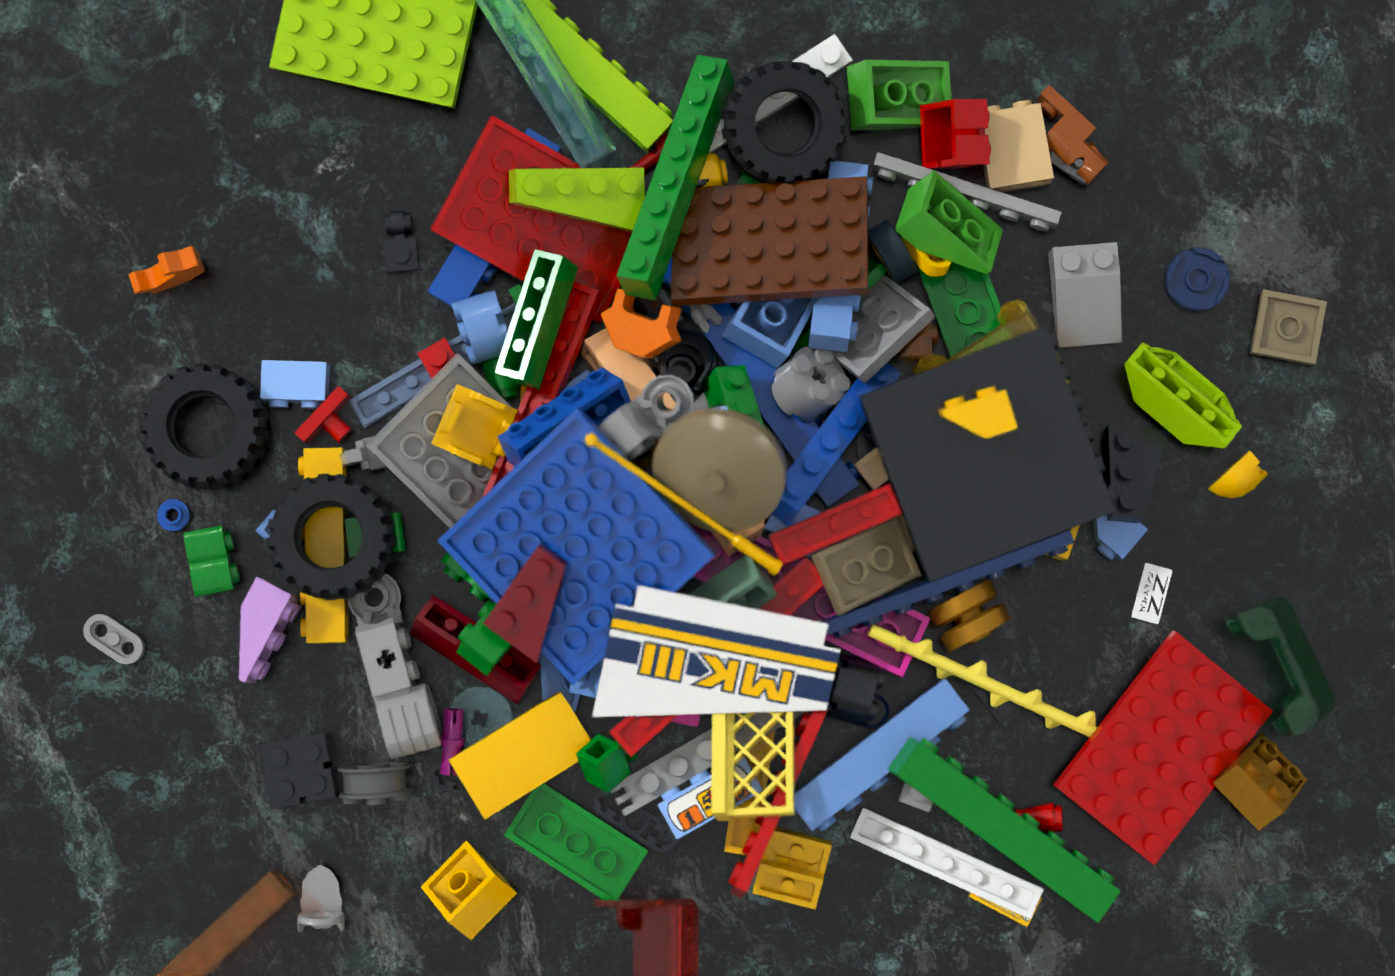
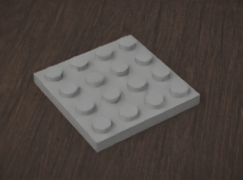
[366,353,511,529]

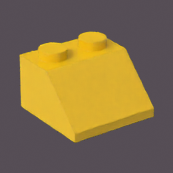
[421,840,517,940]

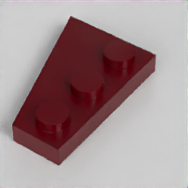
[483,544,568,663]

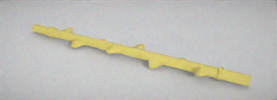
[867,624,1097,737]

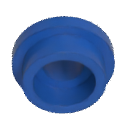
[157,499,190,532]

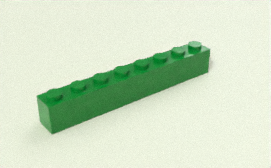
[616,55,735,301]
[887,737,1121,923]

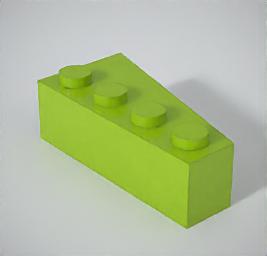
[509,168,645,232]

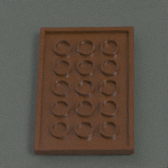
[671,176,869,306]

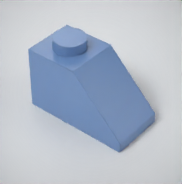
[1092,515,1148,561]

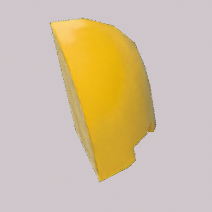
[1208,450,1267,499]

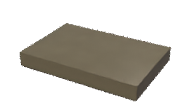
[811,517,922,615]

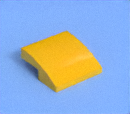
[752,827,832,910]

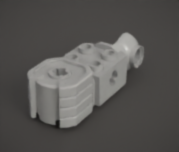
[598,375,694,460]
[348,573,443,759]

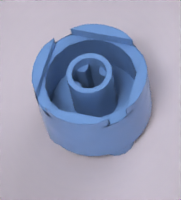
[451,290,508,365]

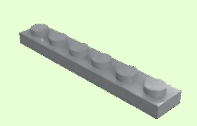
[872,152,1062,231]

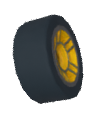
[868,220,917,284]

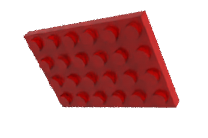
[430,115,632,323]
[1053,630,1273,865]

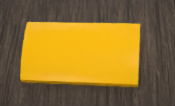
[448,691,591,819]

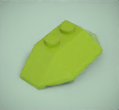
[1124,343,1242,448]

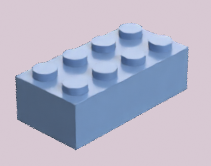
[722,297,820,368]

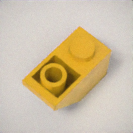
[938,386,1017,438]

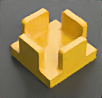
[431,384,518,469]

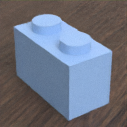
[260,360,331,409]

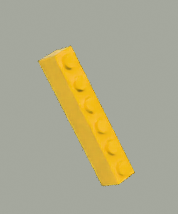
[298,447,349,644]

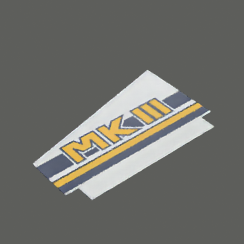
[592,586,840,717]

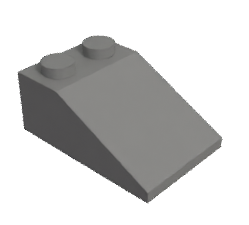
[1048,242,1122,348]

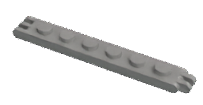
[610,711,808,816]

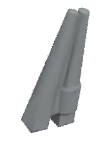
[688,304,722,333]

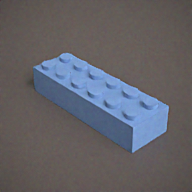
[794,679,969,832]

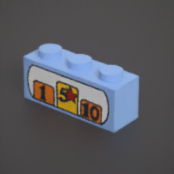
[658,756,764,839]

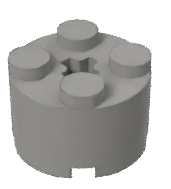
[771,347,850,422]

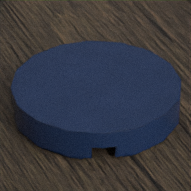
[1165,247,1231,312]

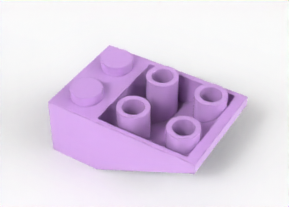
[239,577,301,684]

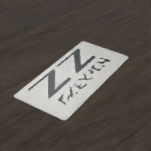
[1131,563,1172,624]

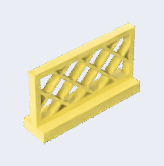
[711,711,795,821]

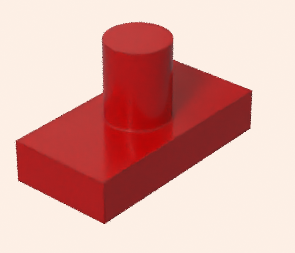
[295,386,352,444]

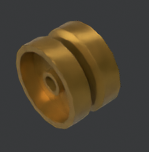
[927,580,1012,653]

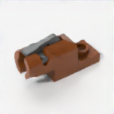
[1037,85,1109,185]

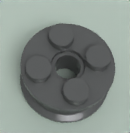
[338,762,412,805]

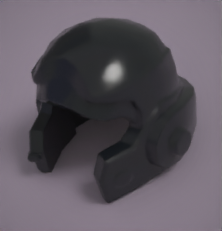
[649,329,719,392]

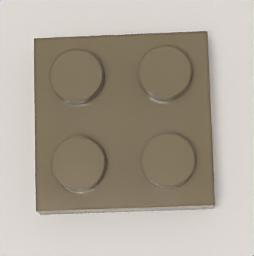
[1250,289,1327,366]

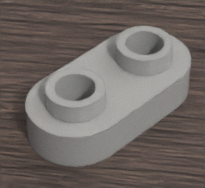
[83,614,145,664]

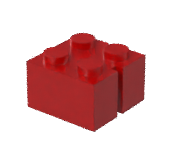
[920,99,991,170]

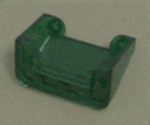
[1224,596,1335,737]

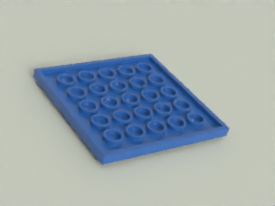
[437,407,716,685]

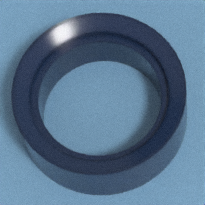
[862,693,889,729]

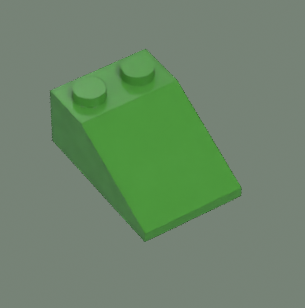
[847,59,951,130]
[895,170,1003,274]

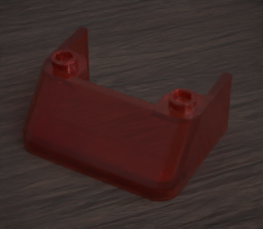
[594,898,699,976]

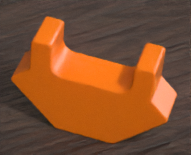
[128,246,205,294]
[601,289,681,358]

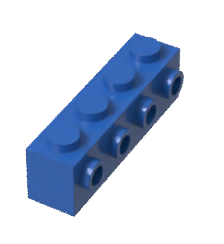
[497,367,631,466]

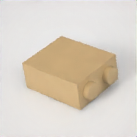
[982,100,1054,192]

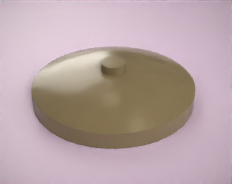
[653,408,787,532]

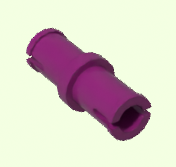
[440,707,465,776]

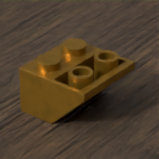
[1213,732,1308,831]

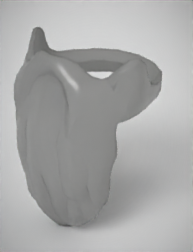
[297,865,345,932]

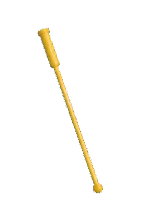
[585,433,783,575]

